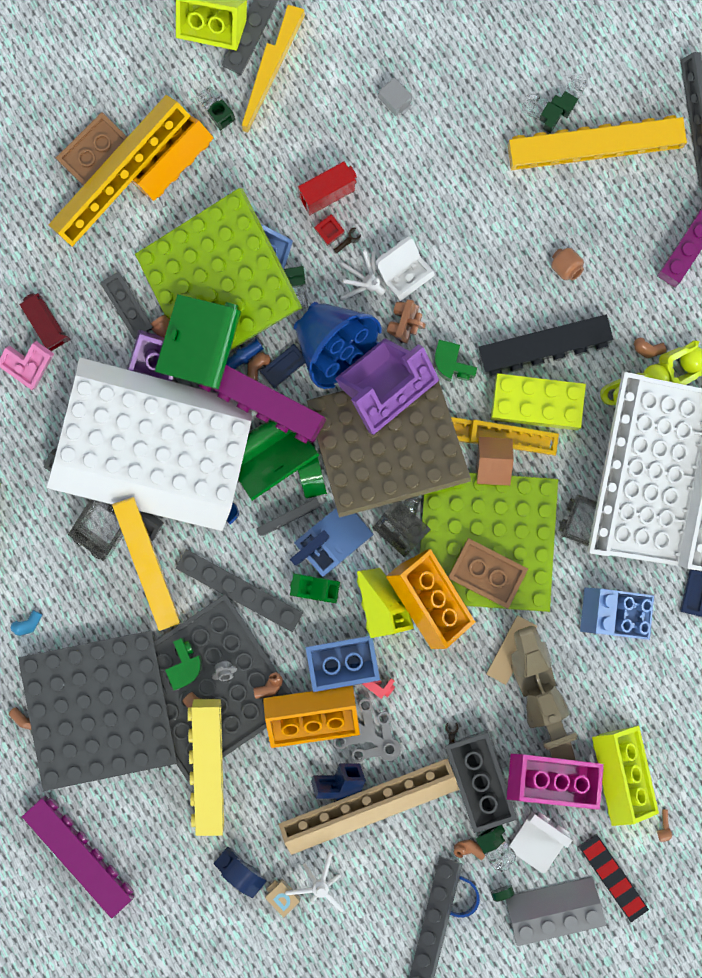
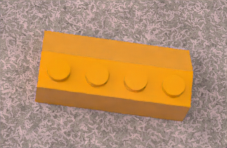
[132,115,214,201]
[386,549,476,649]
[263,685,360,748]

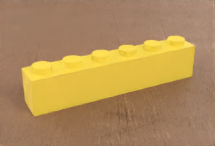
[188,699,224,836]

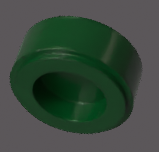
[491,885,515,902]

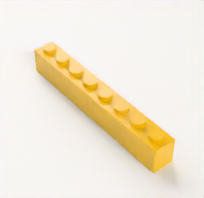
[48,95,190,247]
[507,115,687,171]

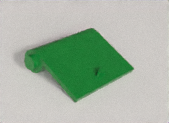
[155,294,241,390]
[238,420,319,501]

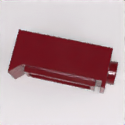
[19,293,71,351]

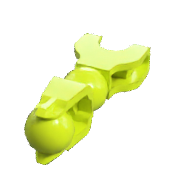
[600,341,702,406]

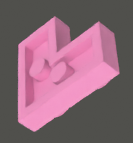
[0,341,54,390]

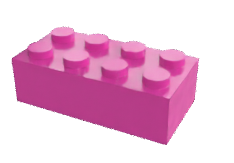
[506,754,604,810]

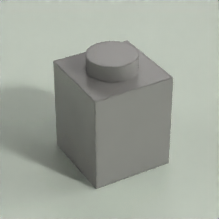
[378,77,412,117]

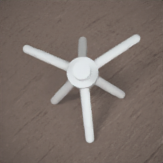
[340,250,386,300]
[285,852,344,912]

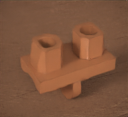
[387,299,426,344]

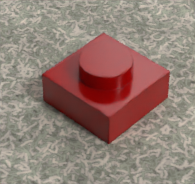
[314,214,345,246]

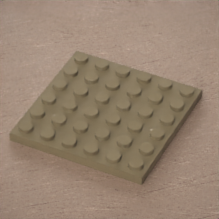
[307,366,471,518]

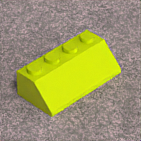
[592,725,659,826]

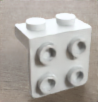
[375,237,435,301]
[508,811,573,873]

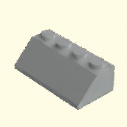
[505,877,606,946]

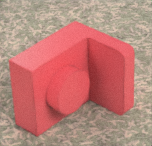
[362,678,395,699]

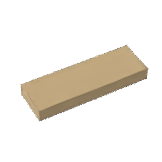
[486,615,537,685]

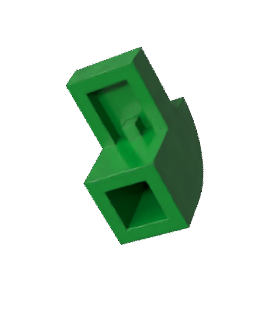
[434,340,478,382]
[298,445,327,499]
[290,573,340,604]
[165,638,202,690]

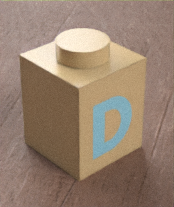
[265,879,301,918]

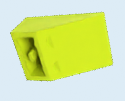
[357,568,414,638]

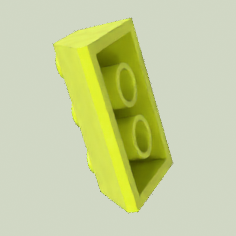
[176,0,247,50]

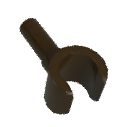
[333,228,361,254]
[445,723,459,744]

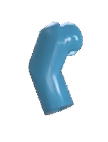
[10,610,43,636]

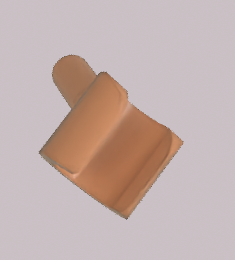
[657,809,672,842]

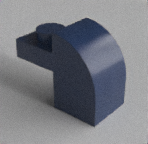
[311,763,366,802]
[213,846,267,898]

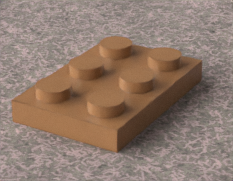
[56,112,127,186]
[448,538,528,609]

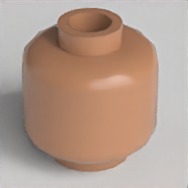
[551,248,584,281]

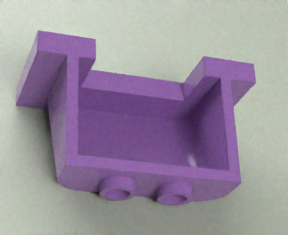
[335,338,439,435]

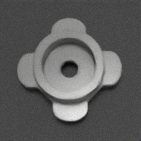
[212,661,237,681]

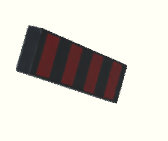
[578,834,649,922]

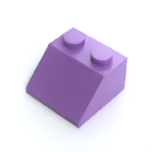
[127,330,173,381]

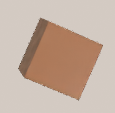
[476,437,514,486]

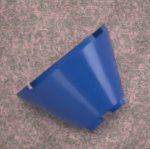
[294,302,382,389]

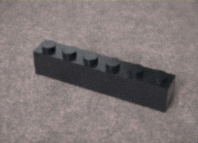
[477,314,614,377]

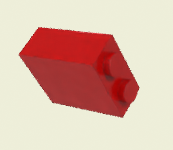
[298,161,357,216]

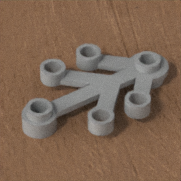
[333,698,401,762]

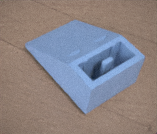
[294,508,374,577]
[580,587,654,640]

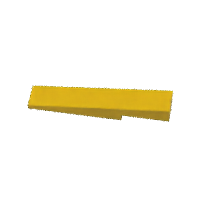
[242,5,305,132]
[451,417,559,456]
[112,497,180,631]

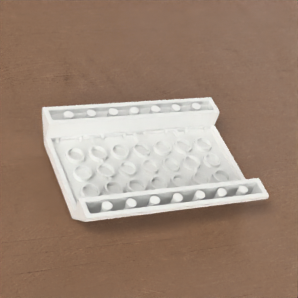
[47,357,252,531]
[587,372,702,571]

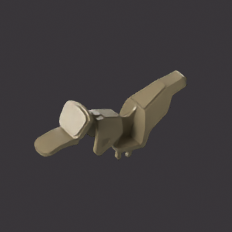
[511,626,578,761]

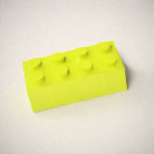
[490,373,586,431]

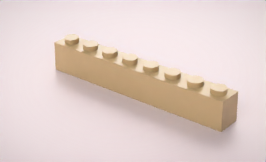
[279,758,459,855]

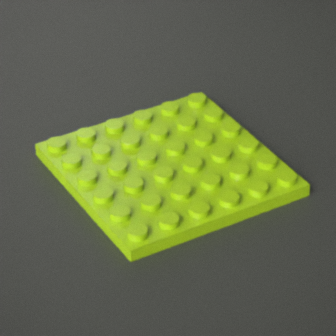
[135,188,302,350]
[420,473,558,612]

